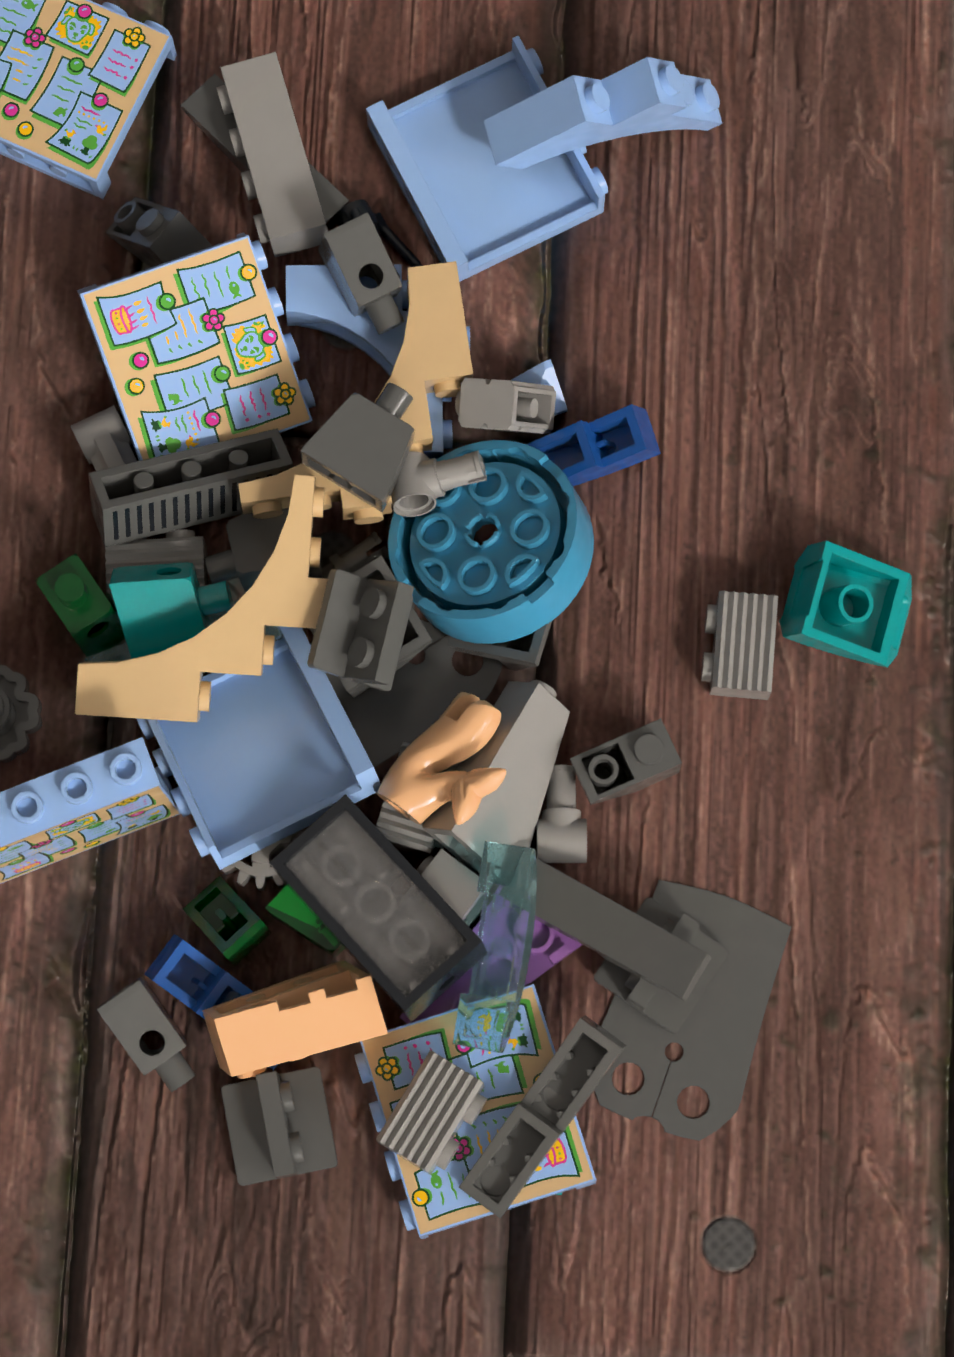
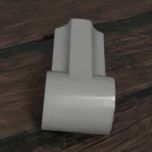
[71,405,137,471]

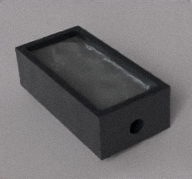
[269,794,487,1022]

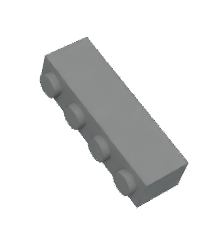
[216,52,328,258]

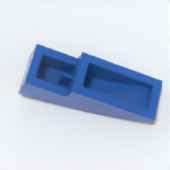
[526,404,661,486]
[144,934,278,1070]

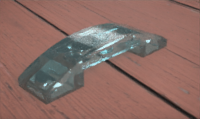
[453,841,537,1053]

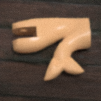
[377,692,506,825]

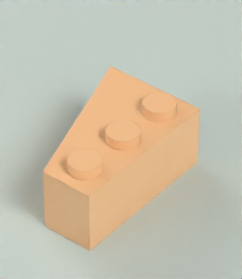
[202,960,388,1079]

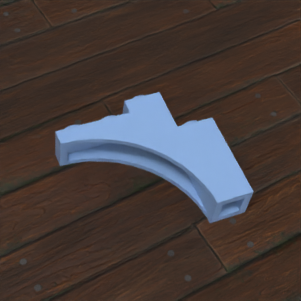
[483,57,723,169]
[286,264,470,460]

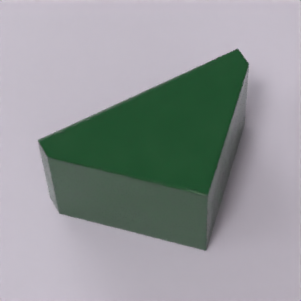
[183,876,271,966]

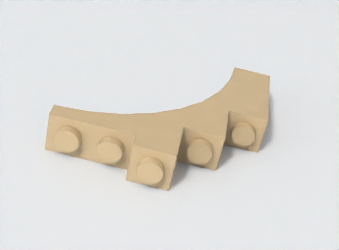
[238,261,473,525]
[75,475,328,722]

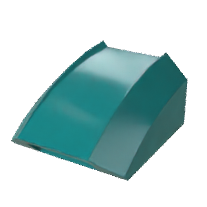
[779,540,912,668]

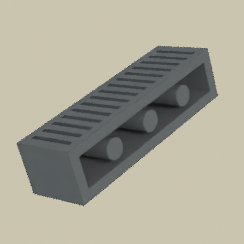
[89,428,293,547]

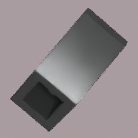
[106,197,212,267]
[570,718,682,805]

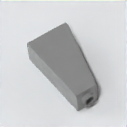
[422,680,570,886]

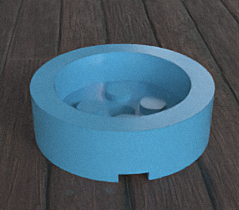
[388,440,594,644]

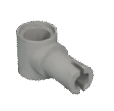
[391,450,487,517]
[536,765,587,863]

